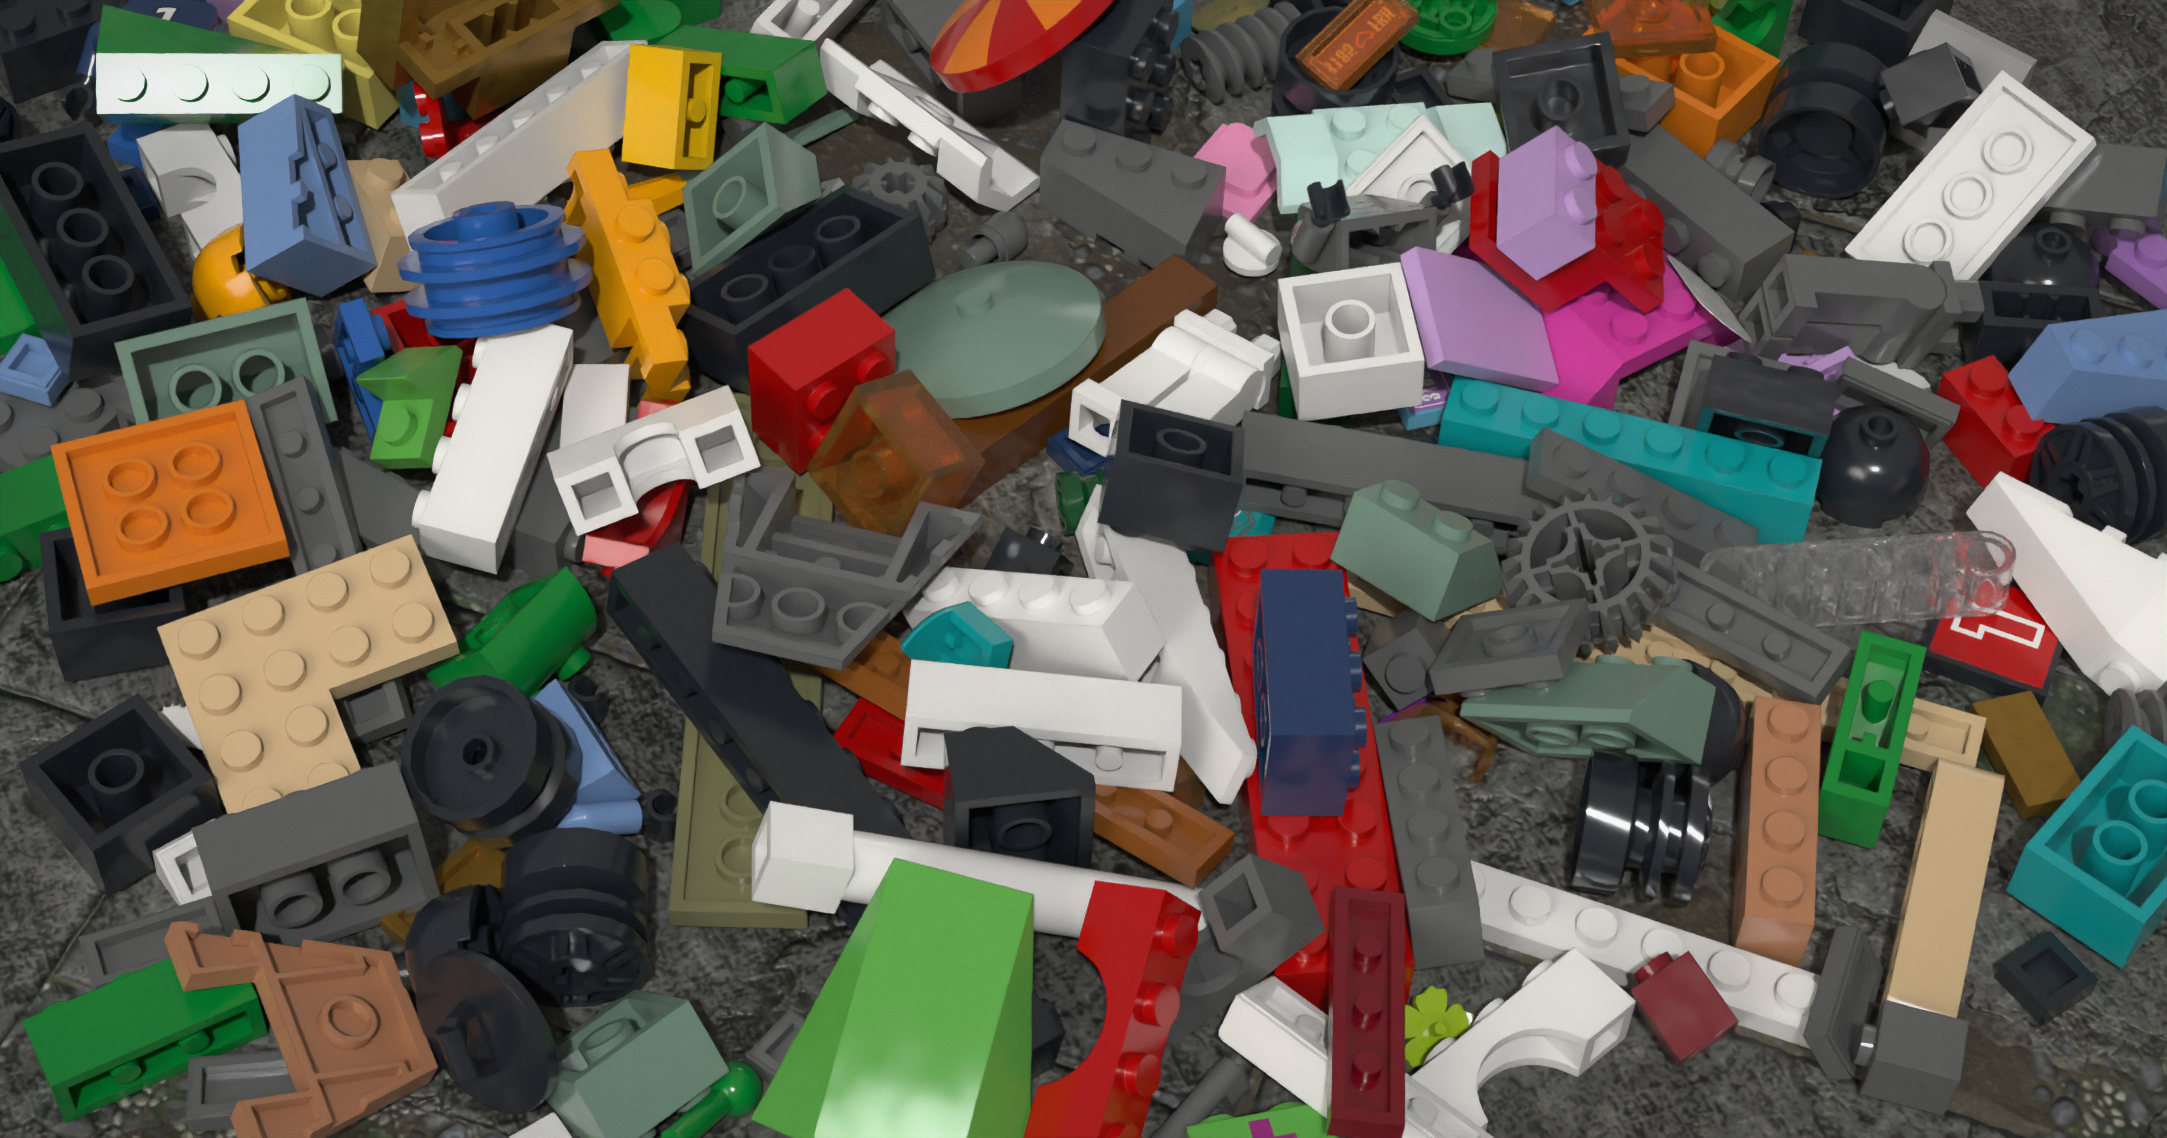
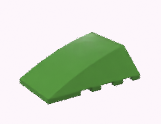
[751,857,1034,1138]

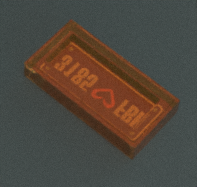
[1295,0,1420,91]

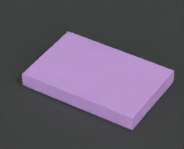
[1400,246,1560,392]

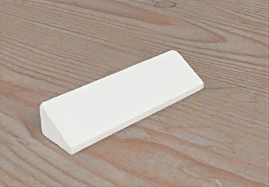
[1219,976,1494,1138]

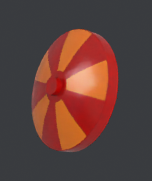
[929,0,1113,93]

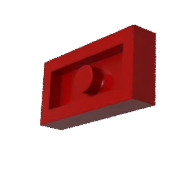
[833,696,944,810]

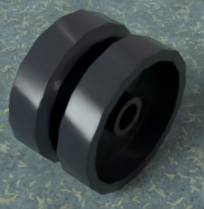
[400,675,581,848]

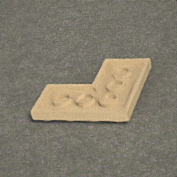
[157,534,460,814]

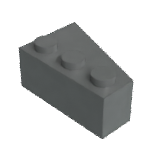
[1039,119,1226,269]

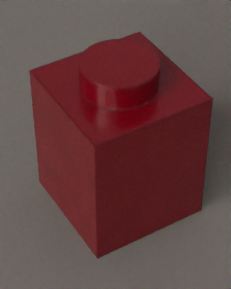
[1630,951,1739,1068]

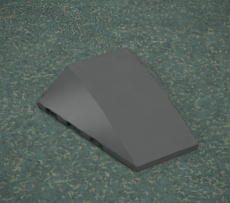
[712,466,982,671]

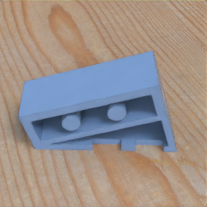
[238,94,378,297]

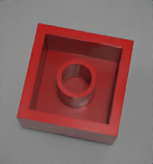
[748,288,896,474]

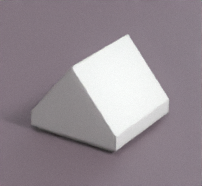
[152,819,216,906]

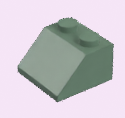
[682,122,822,276]
[1330,480,1504,622]
[545,989,730,1138]

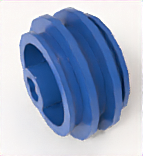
[396,201,594,338]

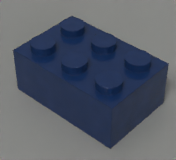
[1251,569,1367,816]

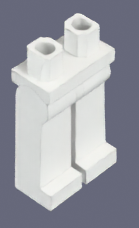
[1068,308,1283,458]

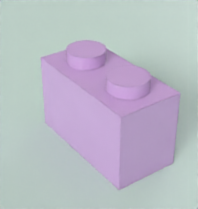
[1497,125,1597,281]

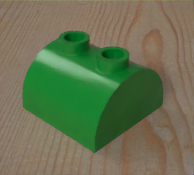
[425,566,597,697]

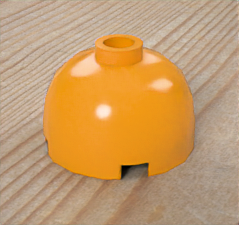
[189,222,292,322]

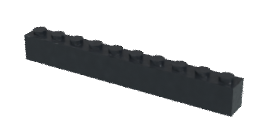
[606,541,1066,1080]

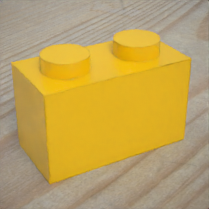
[621,44,722,170]

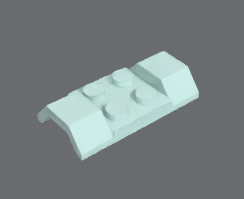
[1253,102,1507,214]

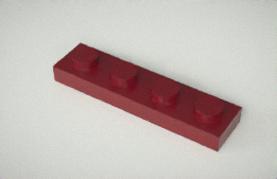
[1327,886,1405,1138]

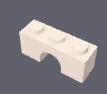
[136,124,243,262]
[547,385,761,536]

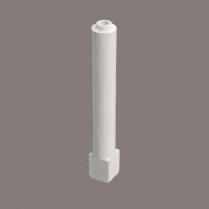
[752,801,1210,938]

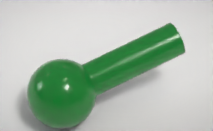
[661,1061,762,1138]

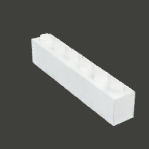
[390,40,648,251]

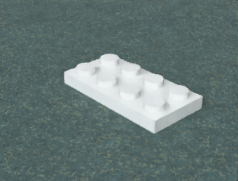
[1844,70,2097,281]

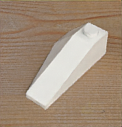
[1966,471,2167,697]

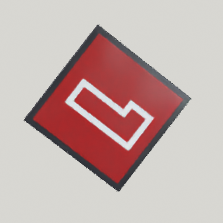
[1922,563,2063,709]

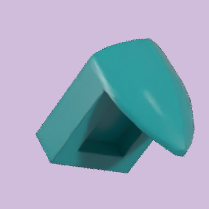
[900,601,1014,669]

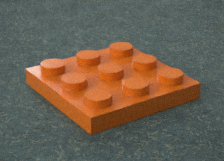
[50,399,290,606]

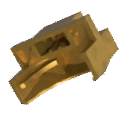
[356,0,620,120]

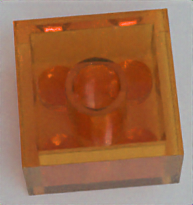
[806,369,986,538]

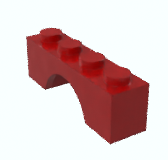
[1023,880,1201,1138]

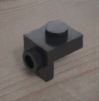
[984,526,1074,576]

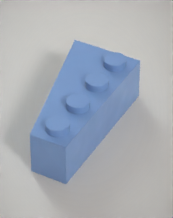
[2008,309,2167,424]

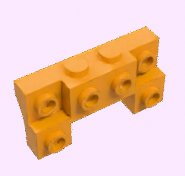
[563,148,691,409]

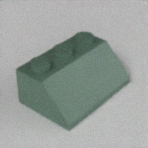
[114,297,338,437]
[1460,655,1716,765]

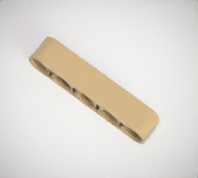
[1878,758,2005,1018]

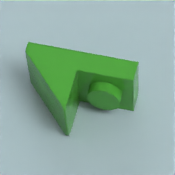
[355,346,463,469]

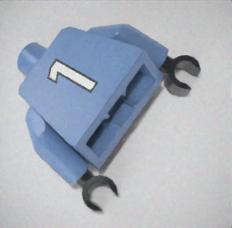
[530,675,677,843]

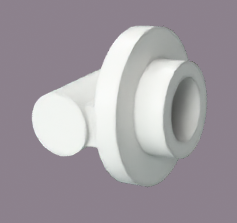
[1222,213,1282,277]

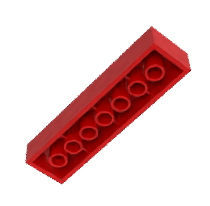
[1207,532,1415,1016]

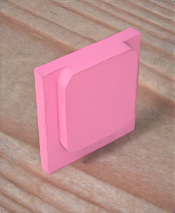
[1194,122,1277,223]

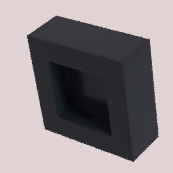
[1994,931,2098,1026]

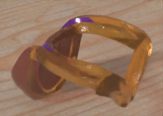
[1373,695,1498,783]

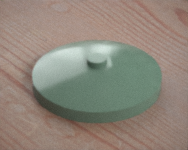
[881,261,1106,419]

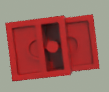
[1469,150,1666,313]

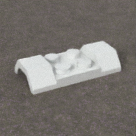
[819,37,1040,212]

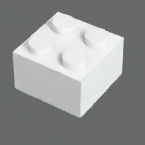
[1278,262,1425,421]

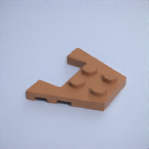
[164,921,438,1138]

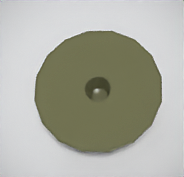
[1192,0,1270,32]

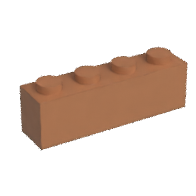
[1731,696,1822,968]

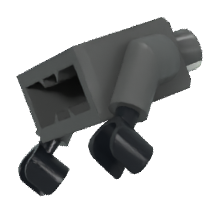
[1291,161,1475,273]

